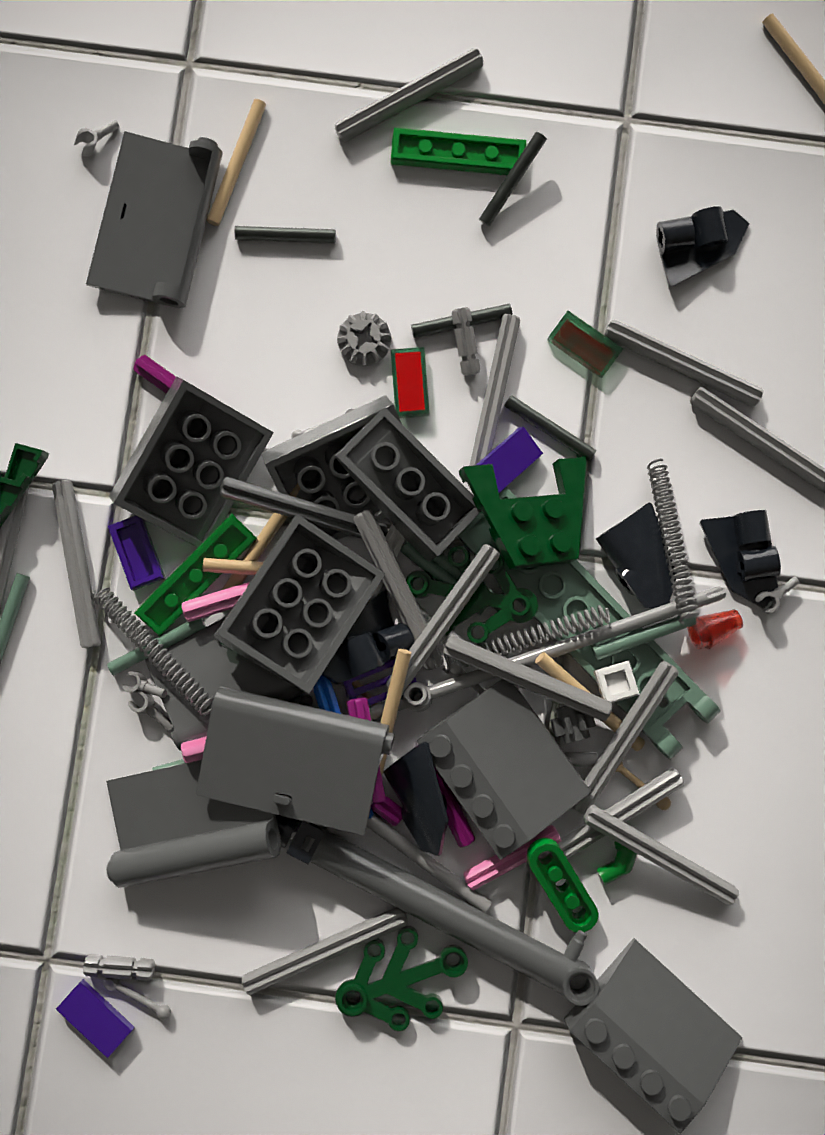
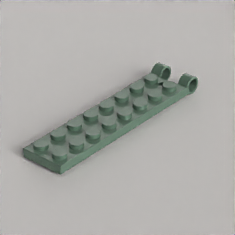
[457,487,721,760]

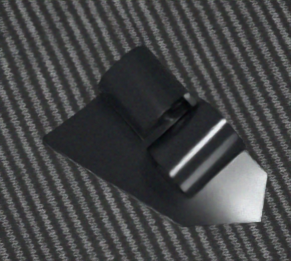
[656,206,750,286]
[596,502,677,609]
[699,510,781,609]
[322,590,415,684]
[383,742,449,856]

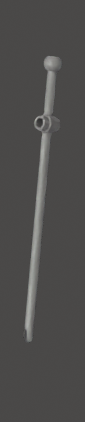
[341,586,726,721]

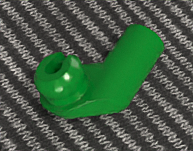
[596,841,638,885]

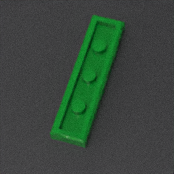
[390,128,527,175]
[134,513,257,637]

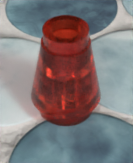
[687,609,743,649]

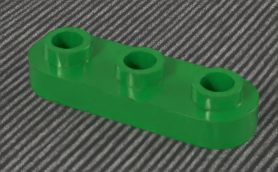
[526,838,599,933]

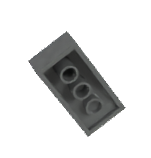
[335,407,482,562]

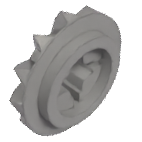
[337,311,391,366]

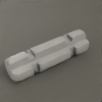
[451,307,480,376]
[83,954,155,981]

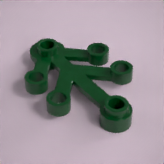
[406,546,538,643]
[335,925,468,1031]

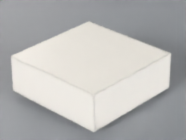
[593,661,640,703]

